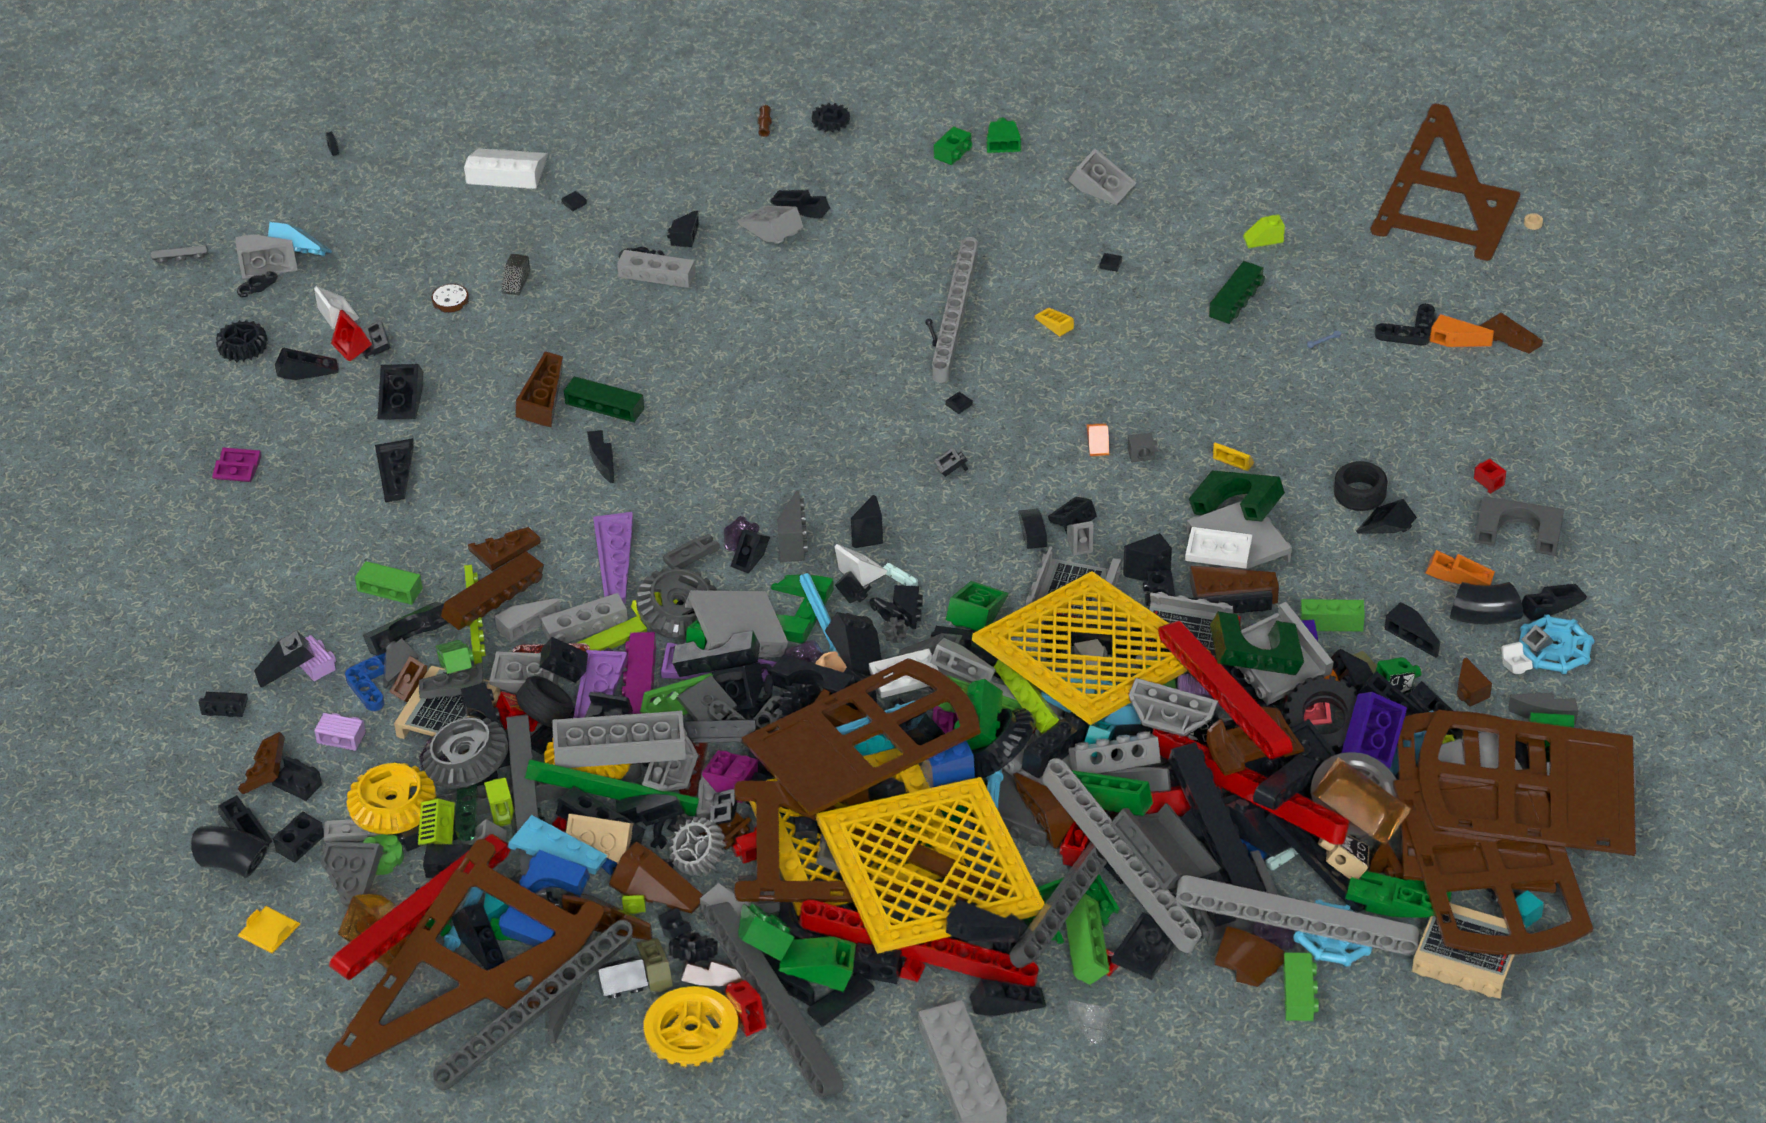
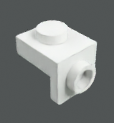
[1501,642,1533,674]

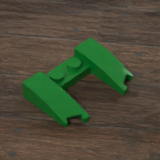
[771,574,834,645]
[1022,874,1120,944]

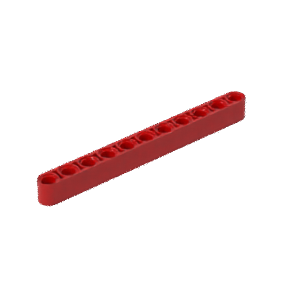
[1158,621,1293,759]
[1152,728,1349,845]
[329,834,511,980]
[799,899,1039,987]

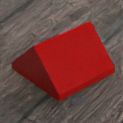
[331,310,372,361]

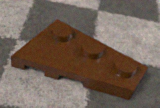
[1479,312,1543,354]
[468,527,541,571]
[238,732,285,794]

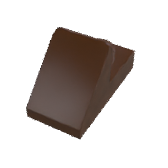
[390,656,427,702]
[1370,840,1404,880]

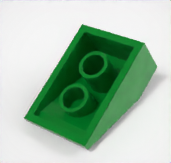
[946,581,1009,631]

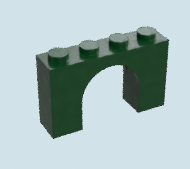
[1189,470,1285,522]
[1210,611,1304,676]

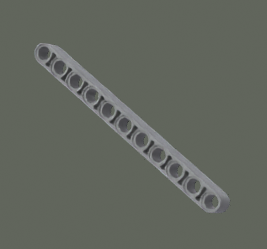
[932,237,978,383]
[1042,758,1201,953]
[1176,875,1419,955]

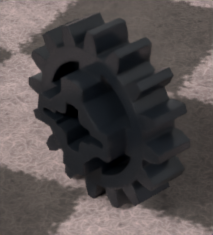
[812,103,850,133]
[779,683,814,718]
[669,933,718,964]

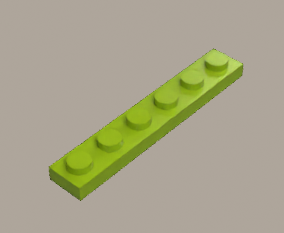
[464,565,486,666]
[994,659,1059,734]

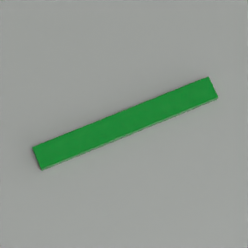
[525,759,699,817]

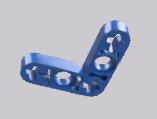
[345,652,386,711]

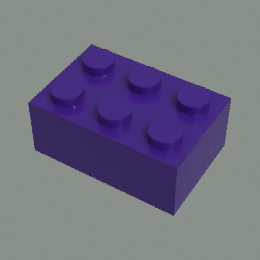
[1342,692,1407,769]

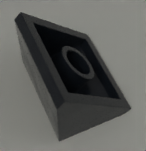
[851,495,883,548]

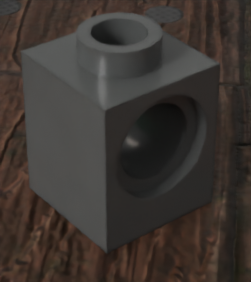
[1128,433,1158,462]

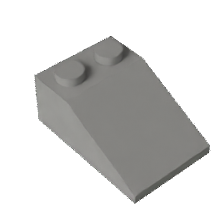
[1068,149,1136,205]
[737,205,803,244]
[235,234,298,279]
[489,651,559,694]

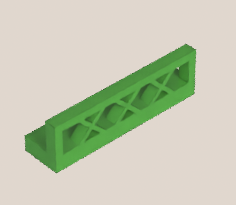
[640,673,713,715]

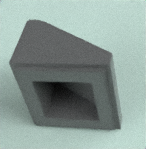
[1521,625,1554,653]

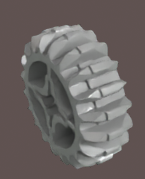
[669,817,727,876]

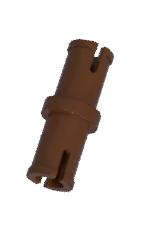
[758,105,772,137]

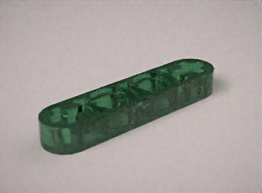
[455,783,478,841]

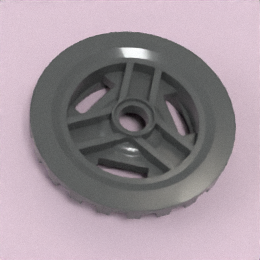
[636,567,717,639]
[422,717,509,789]
[1310,752,1400,838]

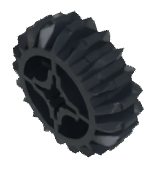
[216,320,268,363]

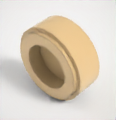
[1524,213,1543,230]

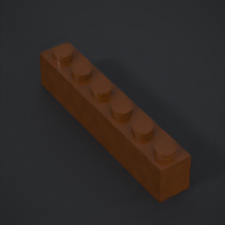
[441,551,544,630]

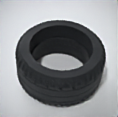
[1334,461,1388,511]
[516,676,574,728]

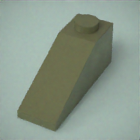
[636,938,673,992]

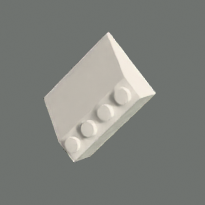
[464,149,548,189]

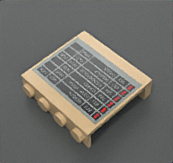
[394,665,501,754]
[1412,903,1525,999]

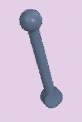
[1307,331,1341,348]

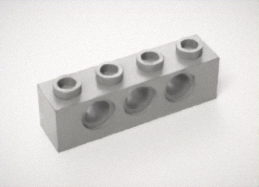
[617,250,696,288]
[541,593,628,643]
[1069,732,1161,774]

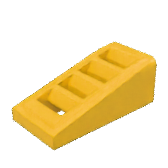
[1035,307,1074,337]

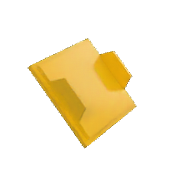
[238,906,300,953]

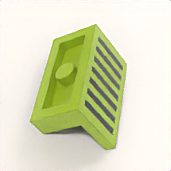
[418,798,455,846]

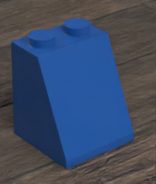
[921,741,975,788]

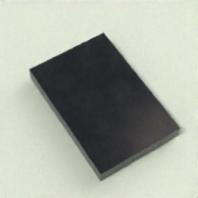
[1111,912,1175,980]

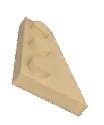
[566,814,633,864]

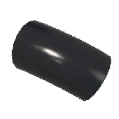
[1450,582,1523,625]
[191,826,269,878]

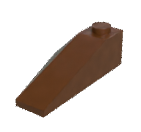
[1013,772,1074,849]
[609,842,703,914]
[562,893,653,940]

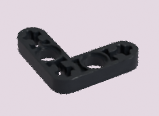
[1375,304,1435,346]

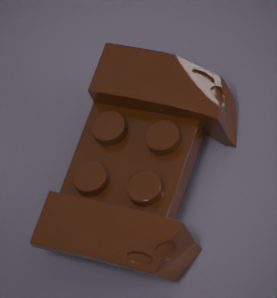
[1207,707,1304,776]

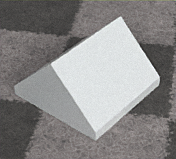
[314,286,359,329]
[835,544,887,586]

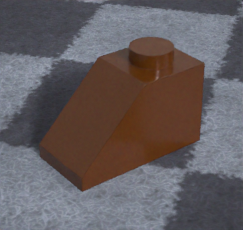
[1457,657,1492,707]

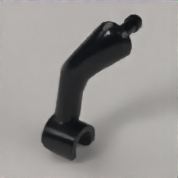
[650,817,674,849]

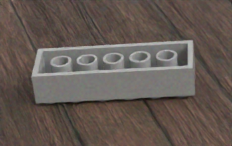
[552,711,686,768]
[918,1000,1007,1123]

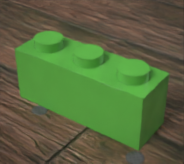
[355,561,423,605]
[1300,599,1365,632]
[435,640,474,674]
[1283,952,1319,1021]

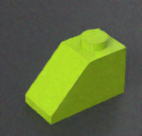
[1243,215,1285,248]
[485,777,514,827]

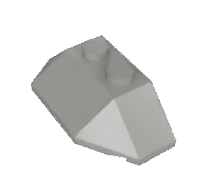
[1129,678,1218,737]
[642,728,698,791]

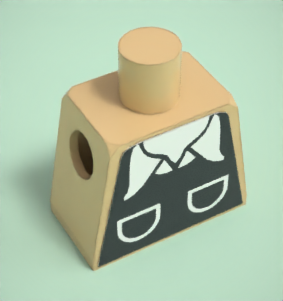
[1318,835,1369,879]

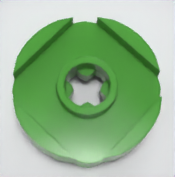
[363,835,404,875]

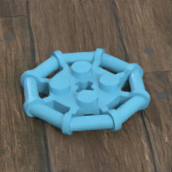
[1519,614,1594,674]
[1293,899,1372,967]

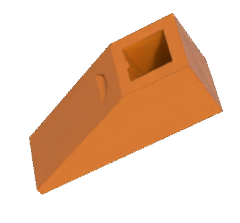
[1430,314,1494,347]

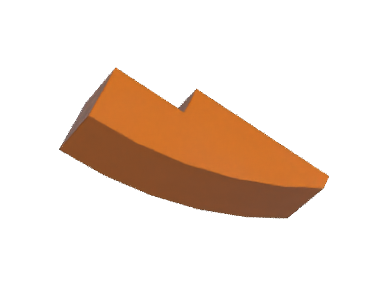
[1425,550,1495,586]

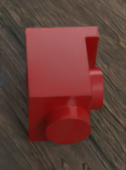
[1474,459,1507,494]
[732,827,757,864]

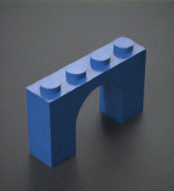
[499,850,590,947]

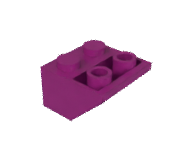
[702,750,758,803]

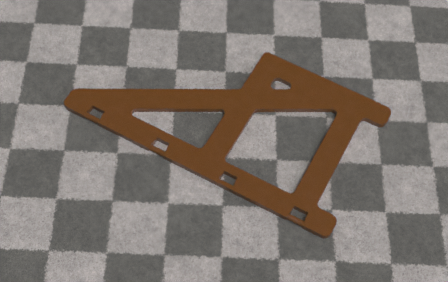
[1370,103,1520,261]
[734,781,1009,903]
[326,839,605,1073]

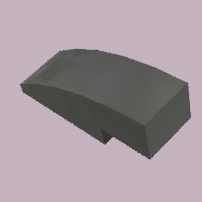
[1508,693,1578,725]

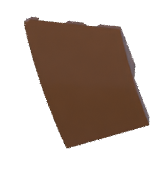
[1215,926,1287,987]

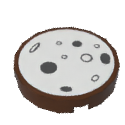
[431,284,469,312]

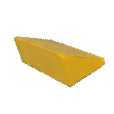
[1213,442,1254,471]

